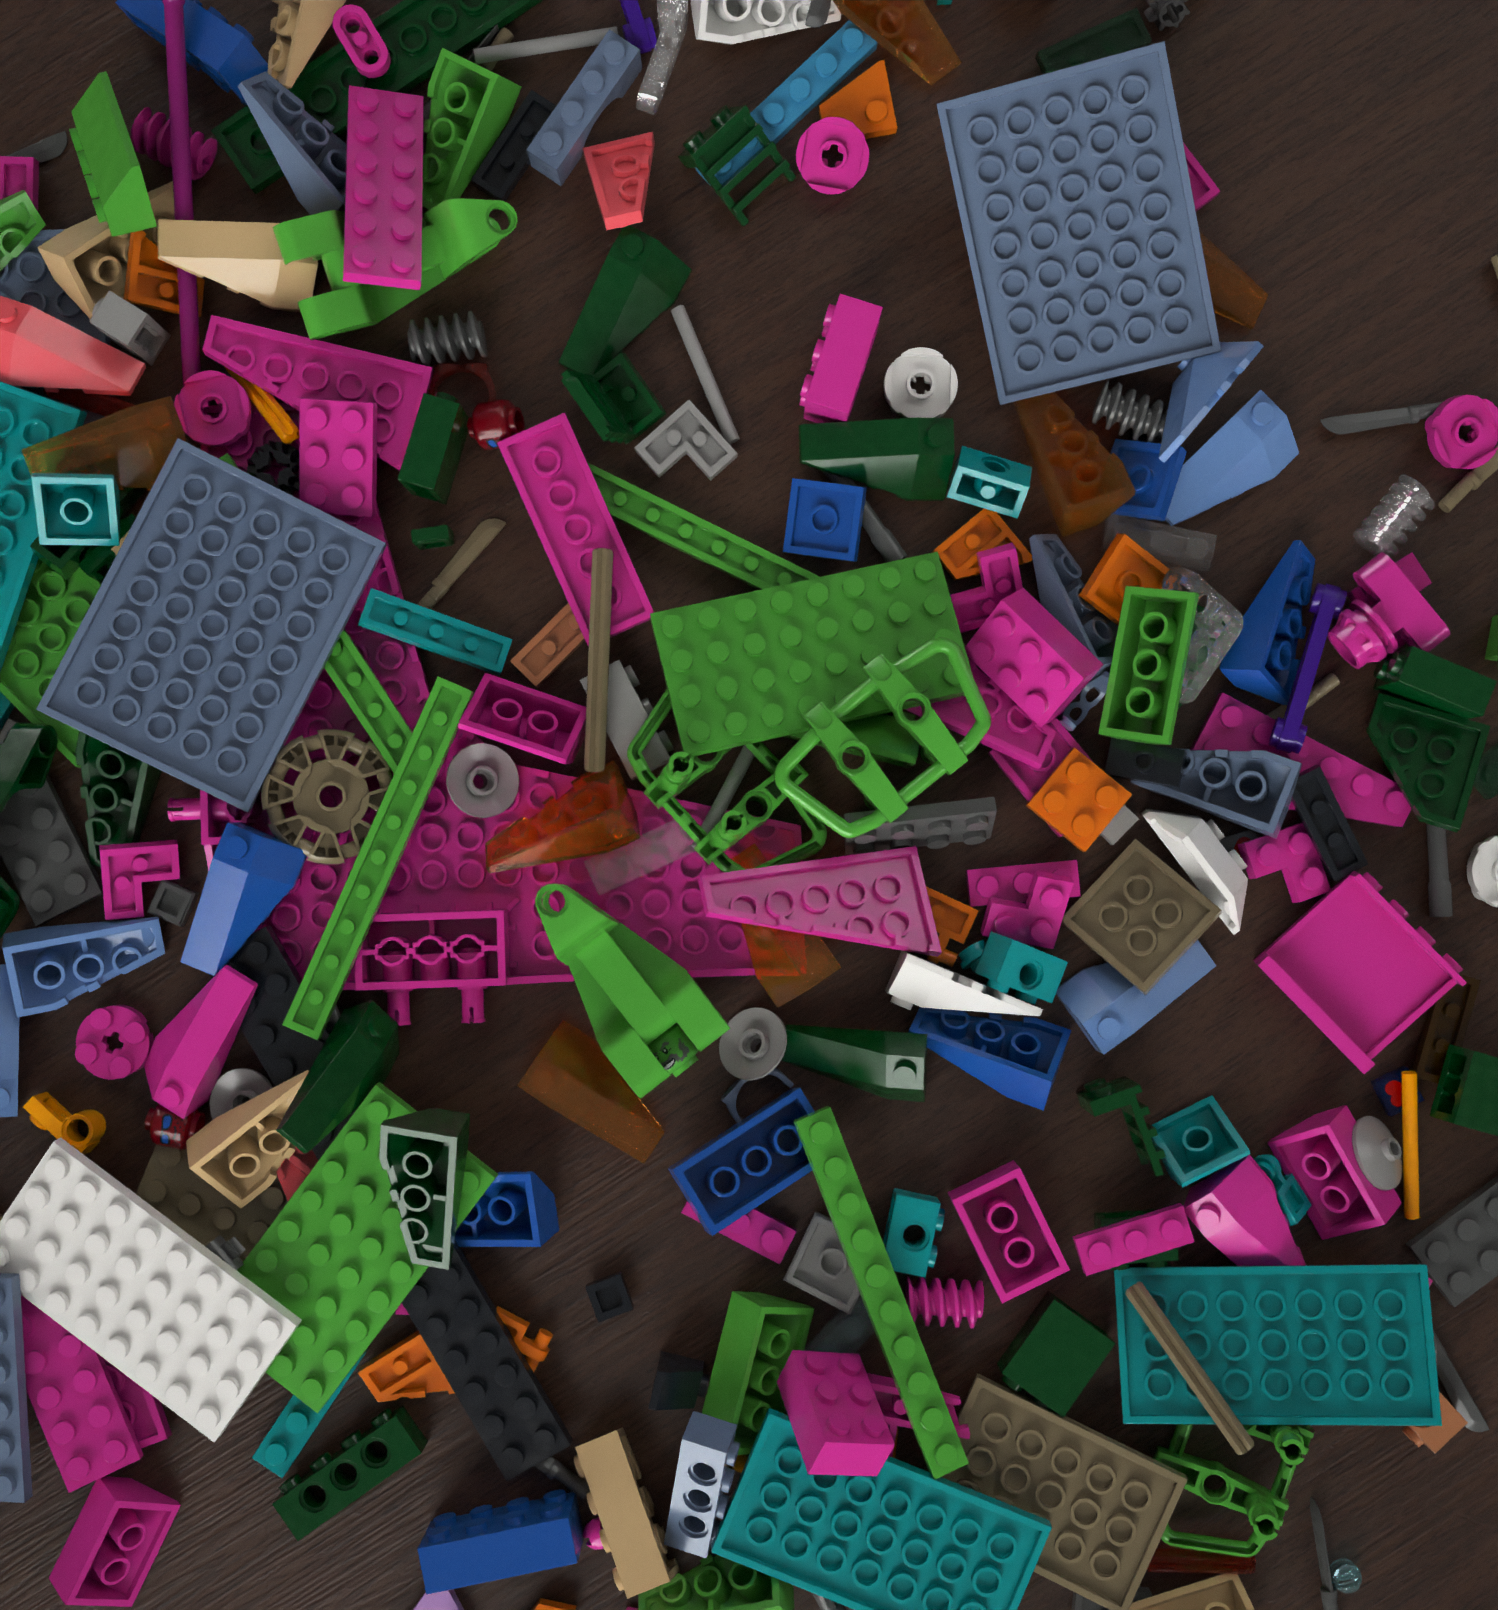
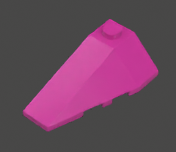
[144,965,258,1119]
[1183,1155,1306,1266]

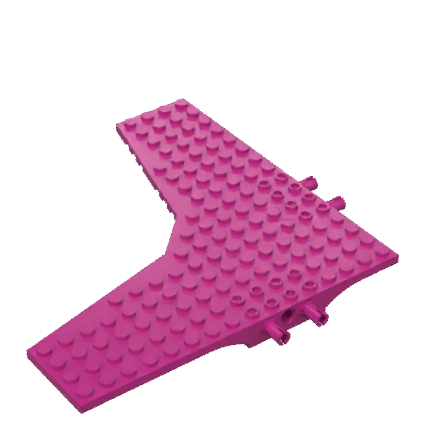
[167,403,806,1026]

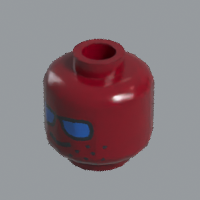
[467,399,525,450]
[145,1103,205,1150]

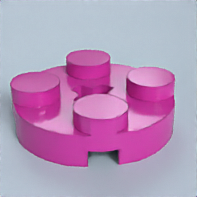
[796,117,869,195]
[174,370,252,448]
[1425,395,1498,469]
[75,1005,154,1080]

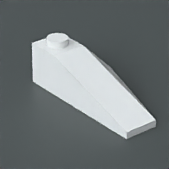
[690,0,843,45]
[885,950,1043,1016]

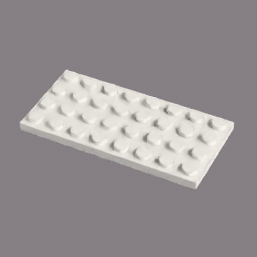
[0,1138,302,1442]

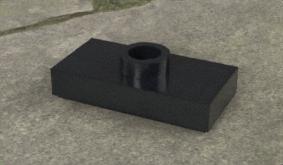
[1104,738,1187,788]

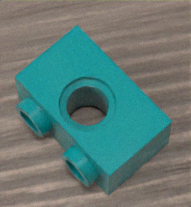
[947,446,1032,519]
[975,931,1068,1005]
[883,1188,945,1278]

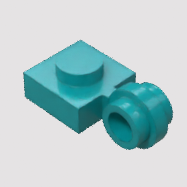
[1254,1154,1312,1226]

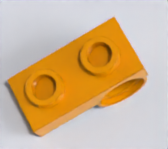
[23,1092,106,1155]

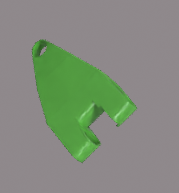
[272,198,518,340]
[535,884,731,1099]

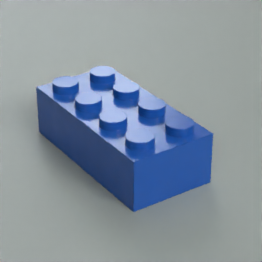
[668,1088,814,1236]
[417,1490,584,1595]

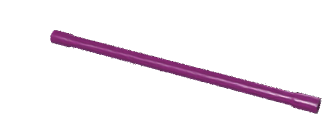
[162,0,201,387]

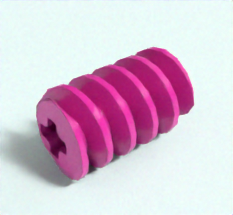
[130,107,218,180]
[905,1276,984,1329]

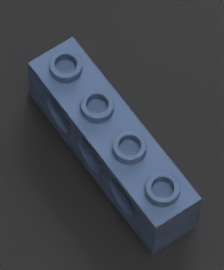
[664,1411,740,1559]

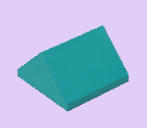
[31,473,120,546]
[1151,1095,1251,1187]

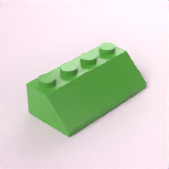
[69,71,157,237]
[1098,586,1199,745]
[702,1291,814,1455]

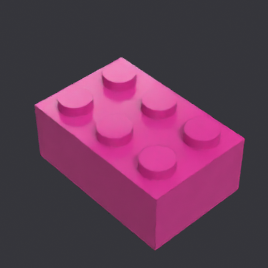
[799,294,883,423]
[965,588,1104,728]
[947,1160,1070,1303]
[777,1350,895,1476]

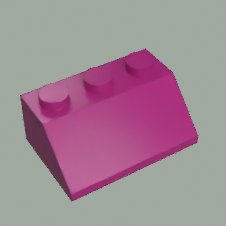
[458,673,586,765]
[1267,1105,1402,1240]
[49,1476,181,1607]

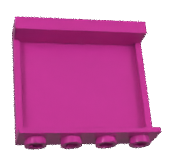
[1253,871,1467,1074]

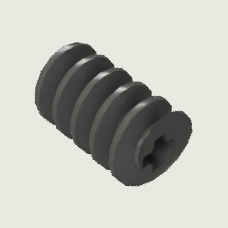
[407,311,488,366]
[1092,379,1168,443]

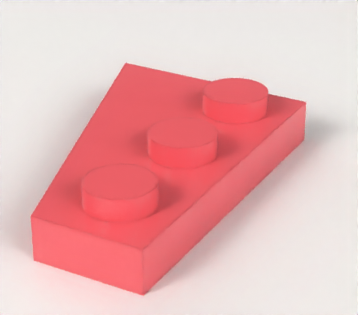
[583,131,655,231]

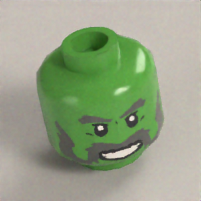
[649,1023,699,1078]

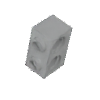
[89,290,171,366]

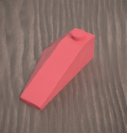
[0,296,146,396]

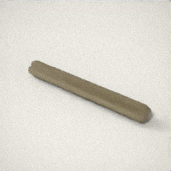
[1125,1281,1254,1455]

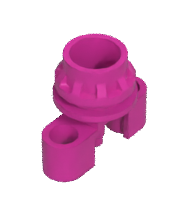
[1327,552,1451,669]

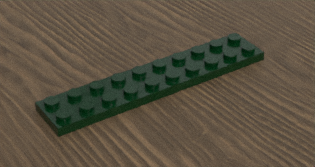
[211,0,543,195]

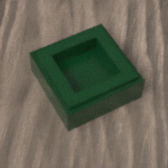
[411,525,455,550]

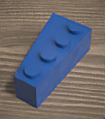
[115,0,268,106]

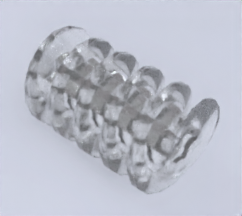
[1353,474,1435,556]

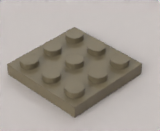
[1062,838,1222,996]

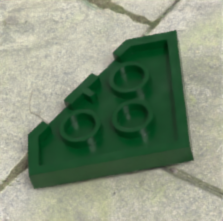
[1366,693,1491,833]

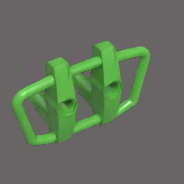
[774,637,991,838]
[627,689,827,872]
[1153,1424,1315,1557]

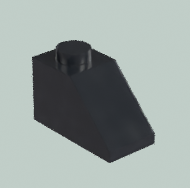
[648,1351,709,1411]

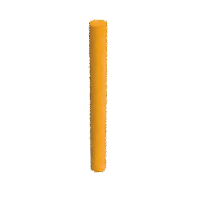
[1401,1071,1420,1220]

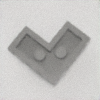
[634,400,738,481]

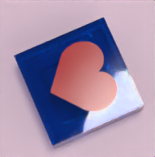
[1371,1066,1424,1117]

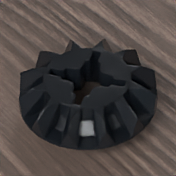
[247,440,299,496]

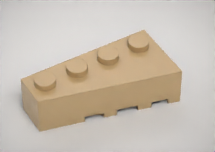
[574,1427,680,1599]

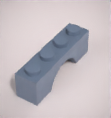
[526,29,642,186]

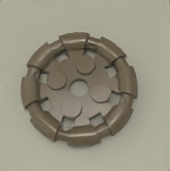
[261,729,393,864]

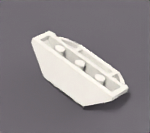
[1141,809,1248,935]

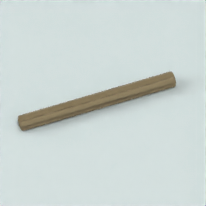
[584,548,613,772]

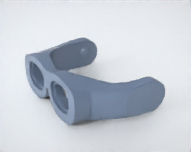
[1059,671,1110,731]
[721,1068,794,1123]

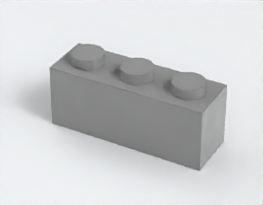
[580,660,674,780]

